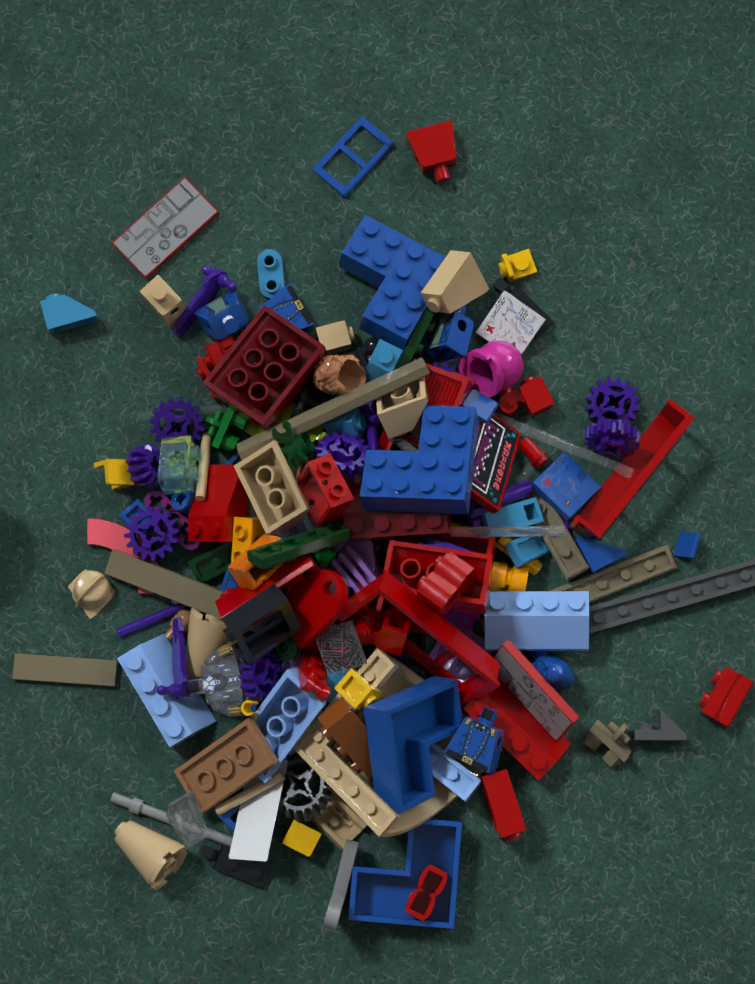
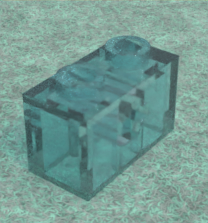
[158,436,200,495]

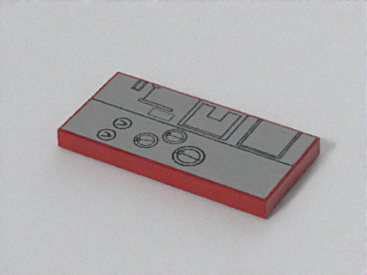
[112,177,219,279]
[493,640,579,742]

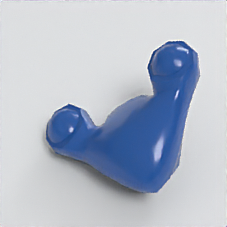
[527,651,575,691]

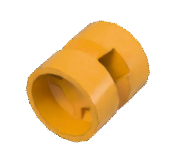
[490,561,529,592]

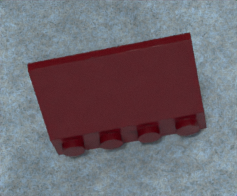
[203,305,327,432]
[343,473,452,542]

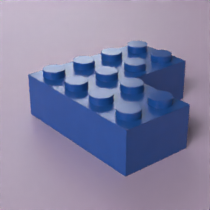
[339,215,446,350]
[360,406,479,515]
[363,676,462,813]
[348,819,462,929]

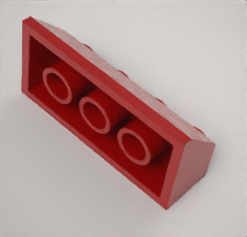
[382,540,493,614]
[215,554,320,618]
[462,677,572,781]

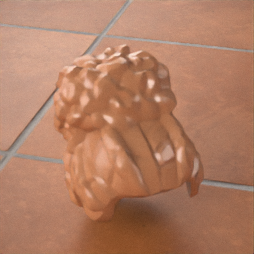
[313,354,367,396]

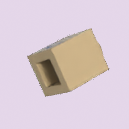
[316,320,355,355]

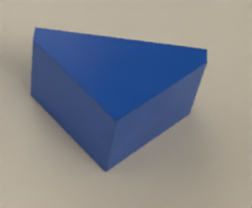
[575,535,626,574]

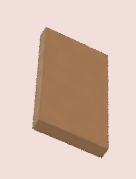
[174,717,279,815]

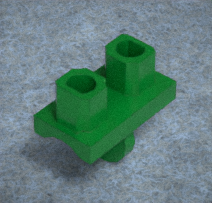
[205,406,248,452]

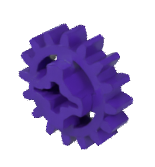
[585,376,641,424]
[149,396,205,451]
[584,419,640,457]
[315,432,370,479]
[124,506,181,562]
[239,650,282,701]

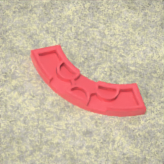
[87,519,159,594]

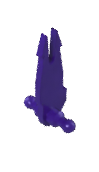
[172,265,237,338]
[156,617,203,700]

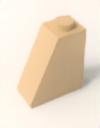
[421,250,489,314]

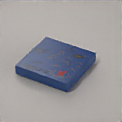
[531,452,601,521]

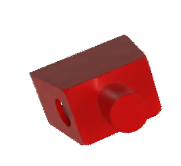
[406,120,456,183]

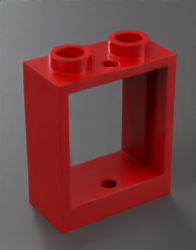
[296,453,354,528]
[480,769,526,841]

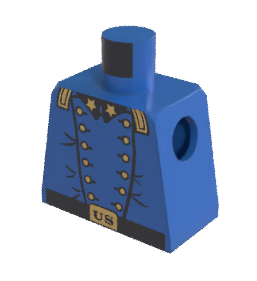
[259,284,314,333]
[444,706,505,773]

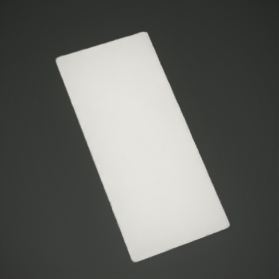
[229,760,288,862]

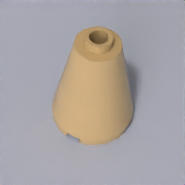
[185,608,230,681]
[114,820,187,890]

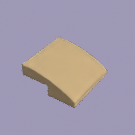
[312,793,367,851]

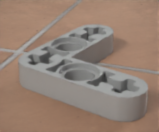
[323,839,359,930]

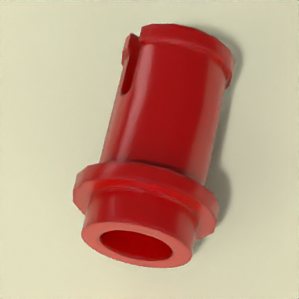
[517,436,548,469]

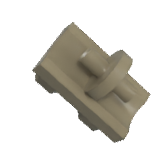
[584,720,632,767]

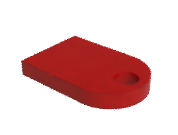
[286,570,348,648]

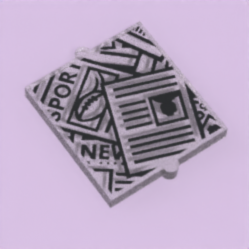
[316,620,368,676]

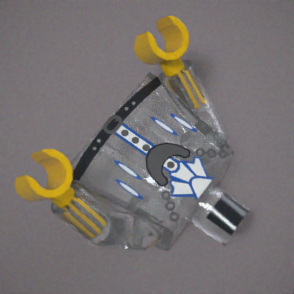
[187,636,259,717]

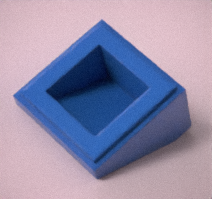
[462,389,499,424]
[674,532,701,561]

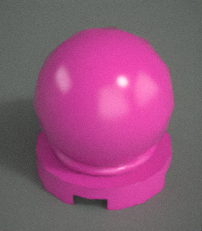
[459,341,524,398]

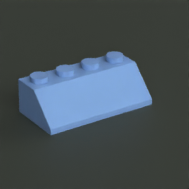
[485,591,589,651]
[117,634,216,748]
[252,667,327,784]

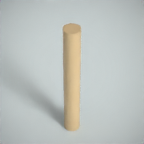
[195,433,212,501]
[215,770,286,816]

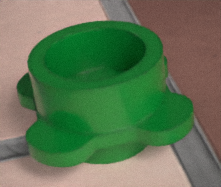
[314,546,338,569]

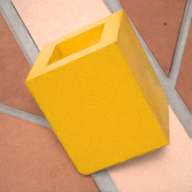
[94,459,134,489]
[282,819,322,857]

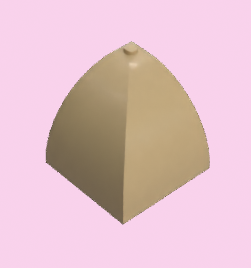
[293,648,503,837]

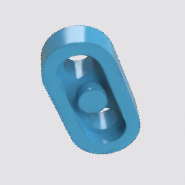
[257,249,285,299]

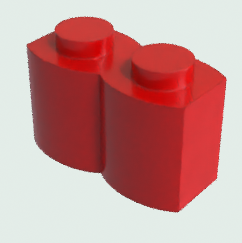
[417,551,476,615]
[406,864,447,921]

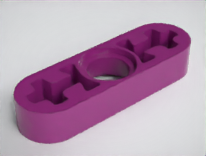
[144,491,202,551]

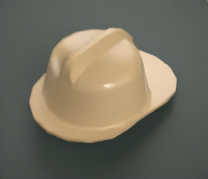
[68,570,115,619]

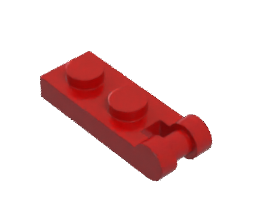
[298,651,331,702]

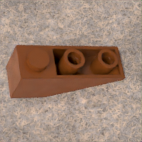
[317,697,372,779]

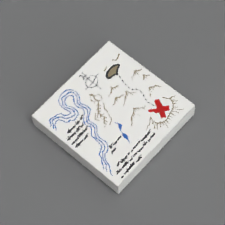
[476,291,546,355]

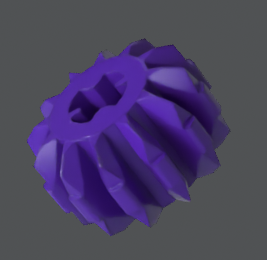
[125,444,167,488]

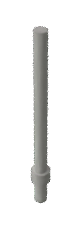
[110,792,233,847]

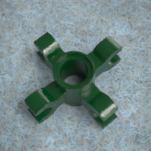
[272,420,316,471]

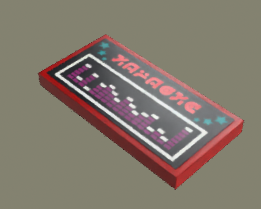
[471,414,521,514]

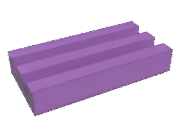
[331,545,377,593]

